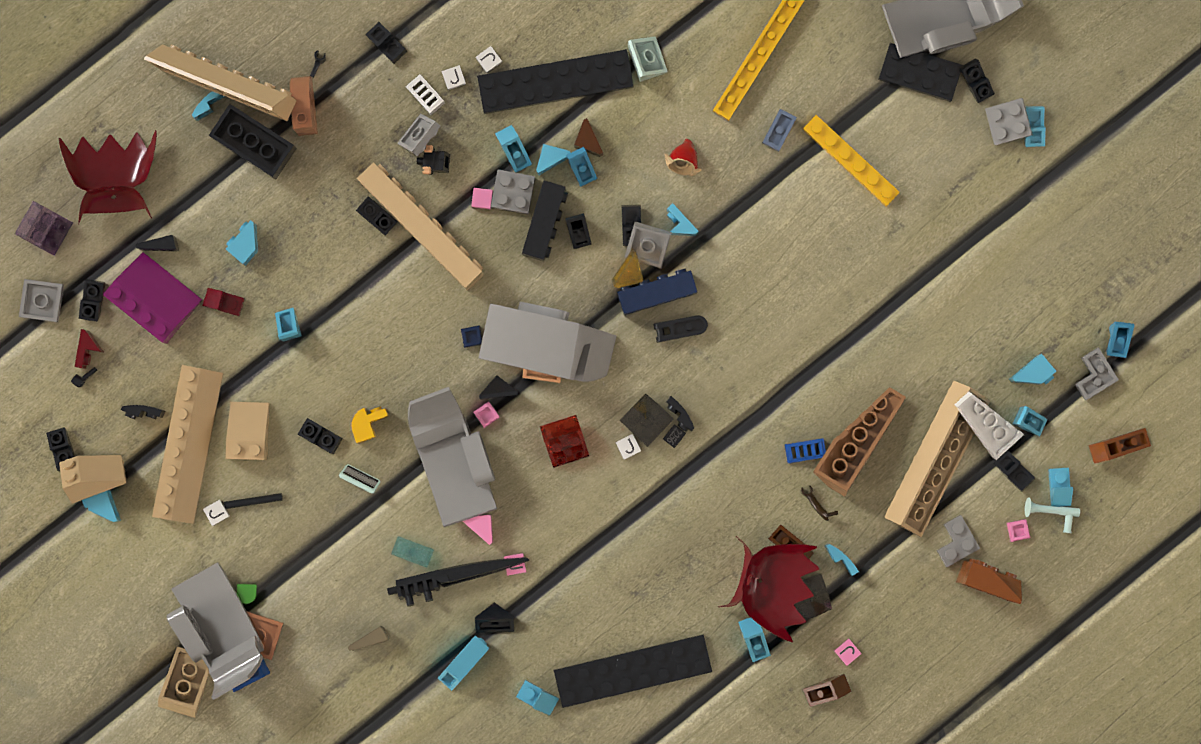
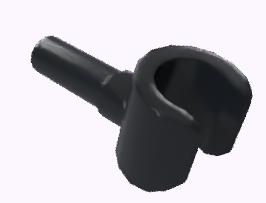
[310,50,326,78]
[71,367,98,387]

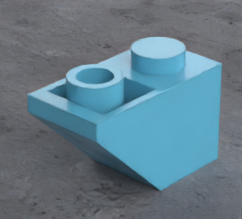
[226,220,258,266]

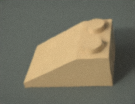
[225,402,269,460]
[59,455,127,504]
[158,647,210,718]

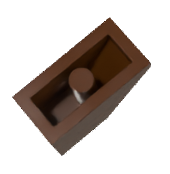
[768,524,814,559]
[803,674,851,707]

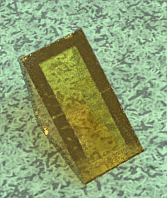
[612,249,643,288]

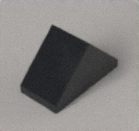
[565,213,592,249]

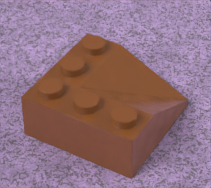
[956,559,1022,604]

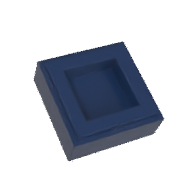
[461,325,482,348]

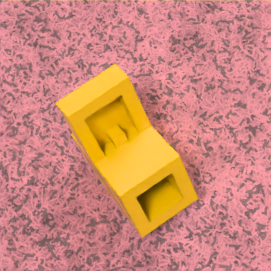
[351,406,389,444]

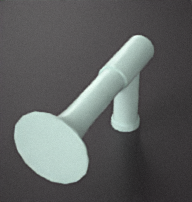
[1025,497,1080,533]

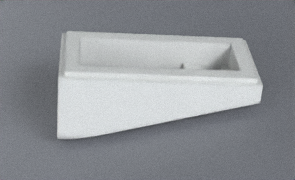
[406,74,445,115]

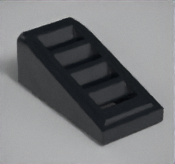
[136,235,179,252]

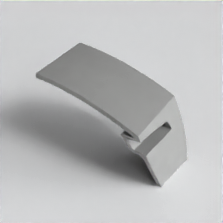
[882,0,1024,58]
[479,302,616,382]
[408,387,497,527]
[167,562,264,700]

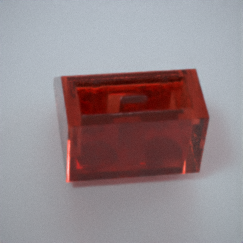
[540,415,589,468]

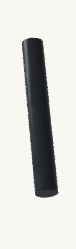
[224,493,283,509]

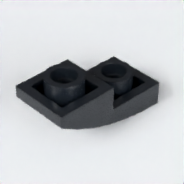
[959,58,995,103]
[355,196,398,236]
[78,279,105,322]
[666,396,694,432]
[121,405,165,420]
[298,418,343,455]
[46,427,75,472]

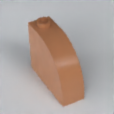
[290,76,318,136]

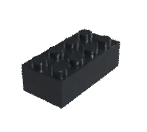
[209,104,297,180]

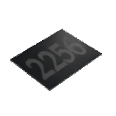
[663,424,686,448]

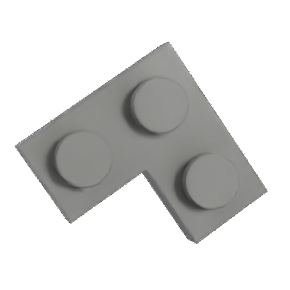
[1075,347,1119,400]
[936,515,980,567]

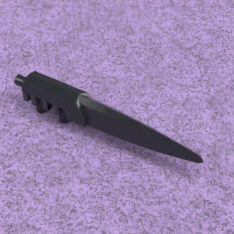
[387,557,529,607]

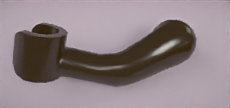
[801,485,838,521]

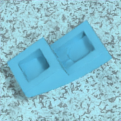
[192,91,225,121]
[1025,106,1046,147]
[824,544,859,576]

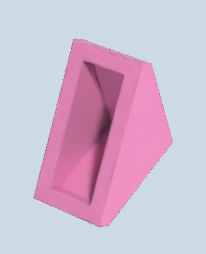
[463,515,493,545]

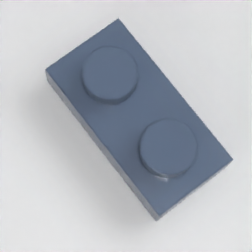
[762,109,797,152]

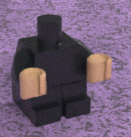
[417,145,450,175]

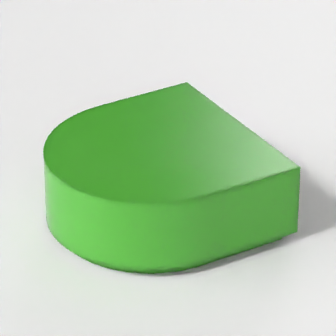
[237,584,257,604]

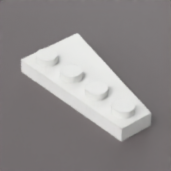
[954,392,1024,460]

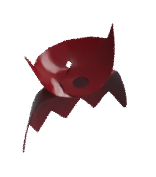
[59,130,157,225]
[718,536,820,643]

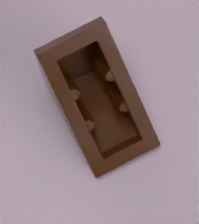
[574,118,603,157]

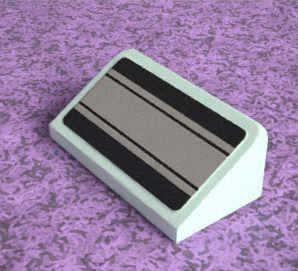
[339,464,380,494]

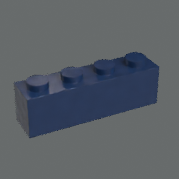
[617,268,698,315]

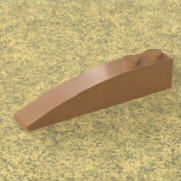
[813,387,906,497]

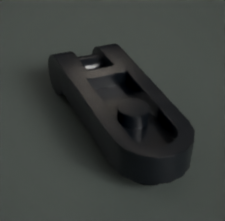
[653,315,708,343]

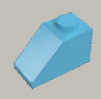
[495,125,532,173]
[1009,354,1056,385]
[82,490,121,522]
[738,618,771,662]

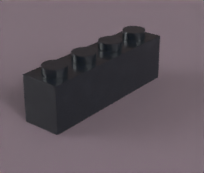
[522,180,568,262]

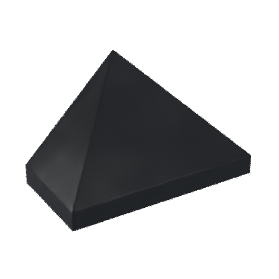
[479,375,518,400]
[475,602,514,633]

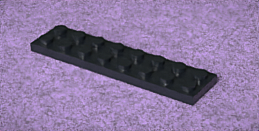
[477,49,634,114]
[554,634,712,708]

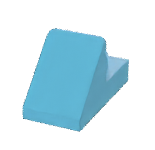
[667,203,699,236]
[1048,468,1073,507]
[516,680,559,715]

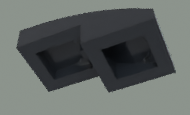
[365,22,407,64]
[622,205,641,246]
[993,450,1035,492]

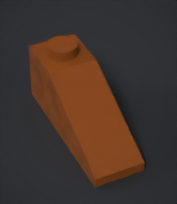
[1088,428,1151,464]

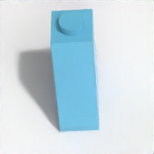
[438,636,490,691]

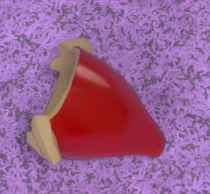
[665,139,702,176]

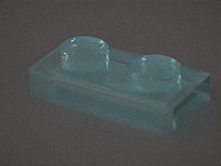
[391,536,434,568]

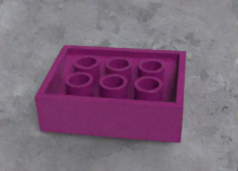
[103,252,202,344]

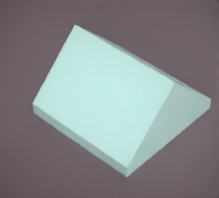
[628,37,668,82]

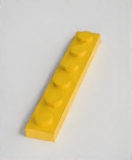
[802,115,900,207]

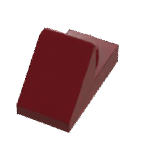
[202,288,245,317]
[74,329,104,369]

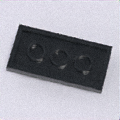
[878,43,963,102]

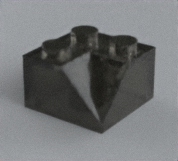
[620,393,674,447]
[794,573,832,620]

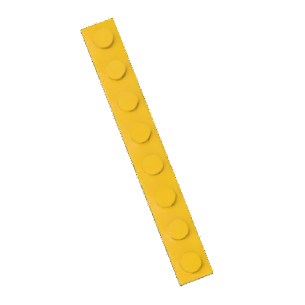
[713,0,805,121]

